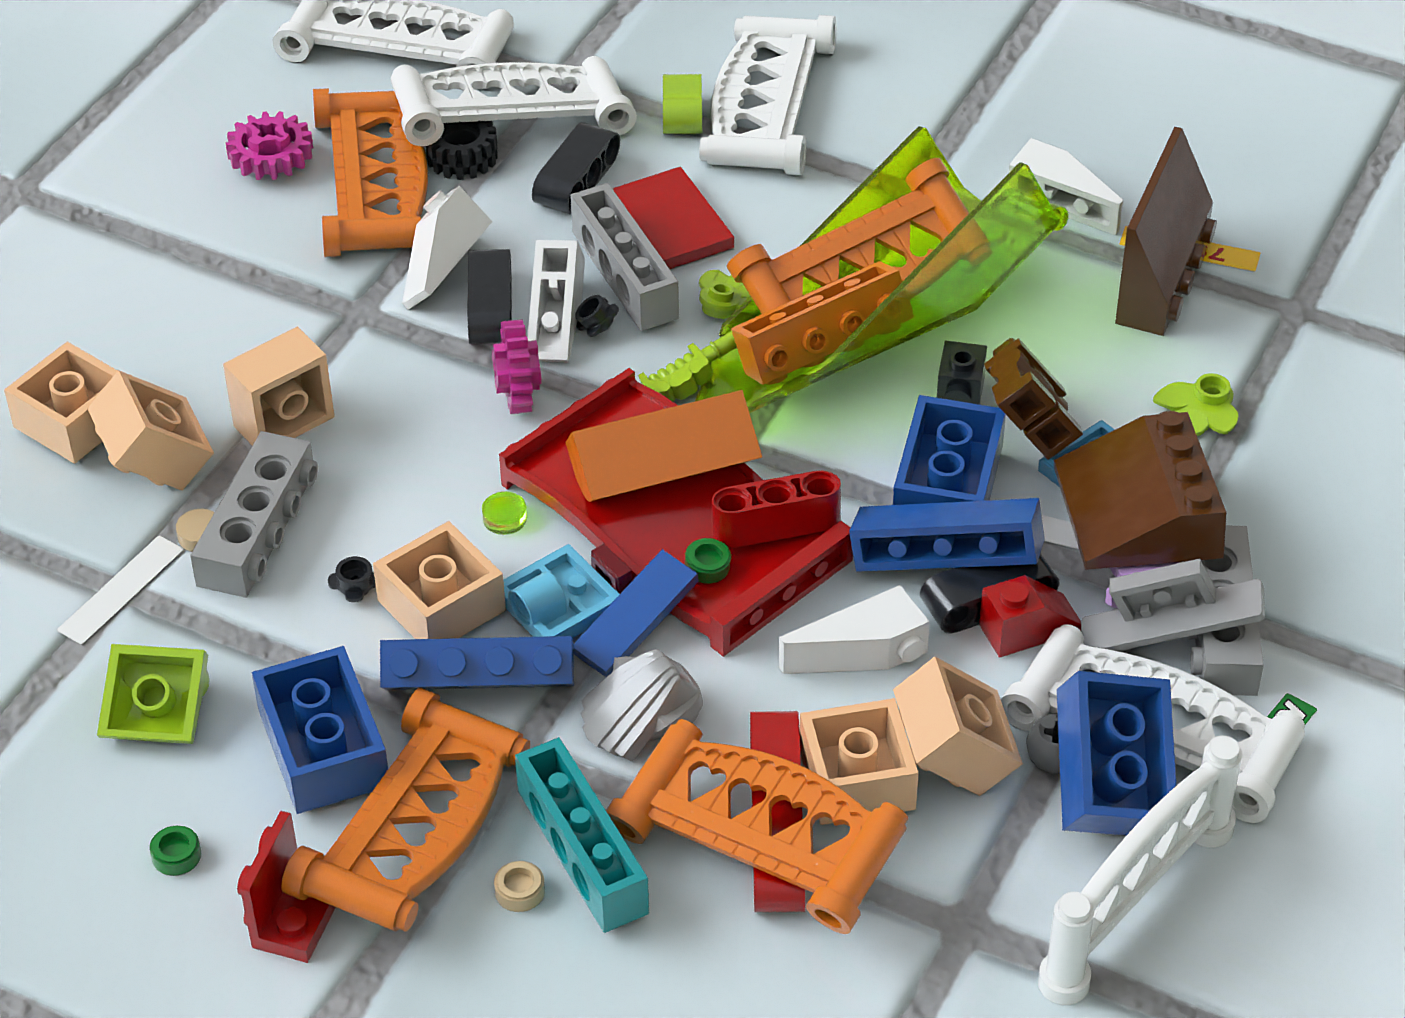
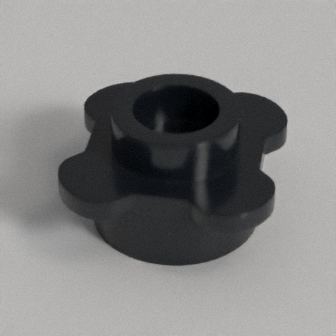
[575,295,619,337]
[327,556,376,602]

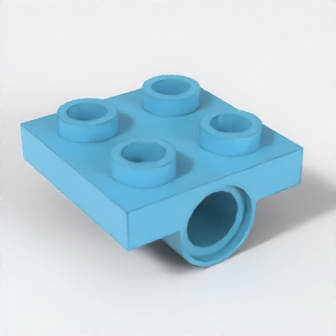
[503,544,620,638]

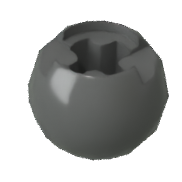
[1026,714,1060,775]

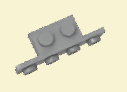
[1081,559,1265,651]

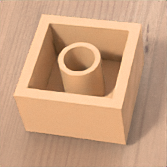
[223,326,335,446]
[4,341,118,464]
[87,370,214,491]
[373,521,506,639]
[893,657,1023,796]
[799,698,919,825]

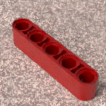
[750,711,805,912]

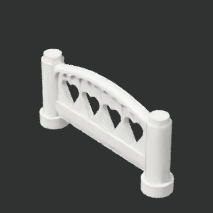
[273,0,514,89]
[699,15,837,175]
[391,56,637,146]
[1001,624,1305,823]
[1038,736,1242,1005]

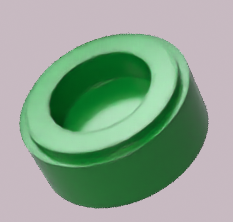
[685,538,731,584]
[149,825,201,876]

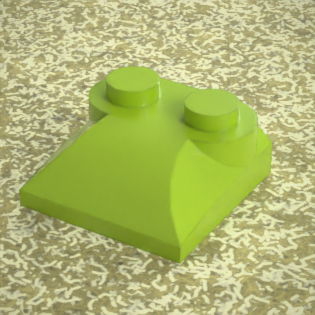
[97,644,210,744]

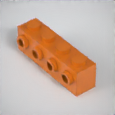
[731,261,912,385]

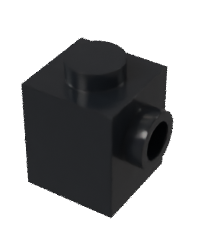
[936,340,987,405]

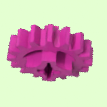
[225,111,314,180]
[492,319,541,414]

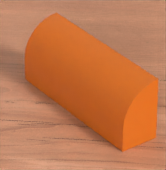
[566,390,762,502]

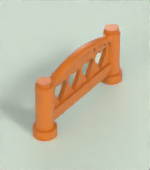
[313,88,428,257]
[727,158,990,314]
[281,688,530,932]
[606,719,908,934]

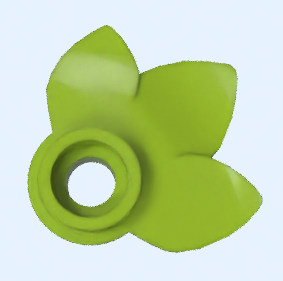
[698,270,761,319]
[1153,373,1238,436]

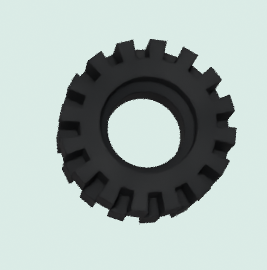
[426,120,498,180]

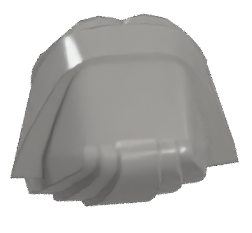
[580,649,703,761]

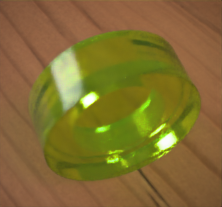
[482,492,527,535]

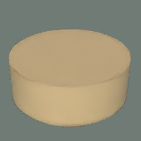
[176,509,215,551]
[494,861,545,912]

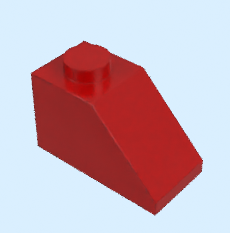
[979,575,1081,658]

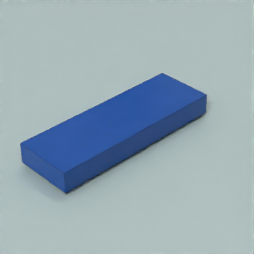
[573,549,699,677]

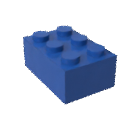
[893,395,1006,505]
[251,646,388,814]
[1057,671,1176,836]

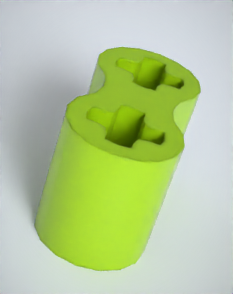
[663,74,702,134]

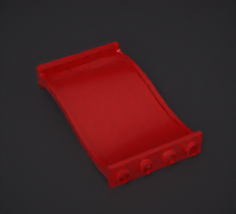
[499,368,853,657]

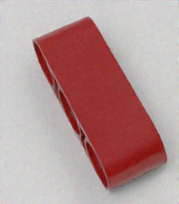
[712,470,841,548]

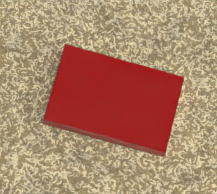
[612,166,734,269]

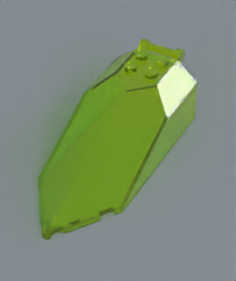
[695,126,1069,413]

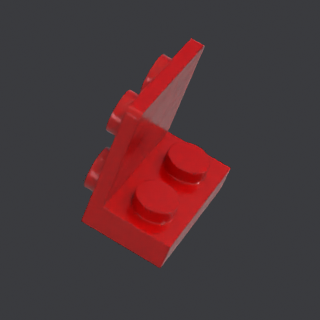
[237,811,336,963]

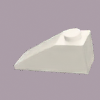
[1007,138,1123,235]
[402,186,493,309]
[527,240,585,363]
[779,585,930,674]

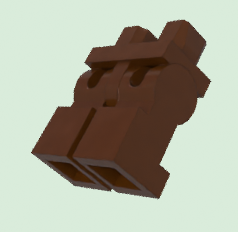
[984,338,1083,460]

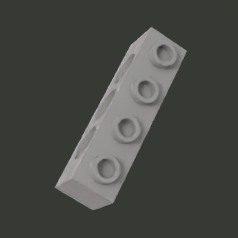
[571,183,679,331]
[190,431,318,598]
[1186,525,1264,696]

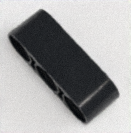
[532,122,621,214]
[467,249,512,344]
[920,553,1060,633]

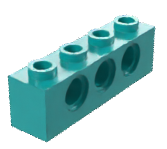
[515,737,649,933]

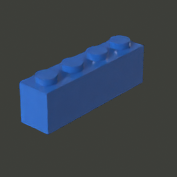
[849,498,1045,572]
[380,636,574,690]

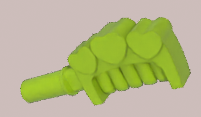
[638,331,737,402]

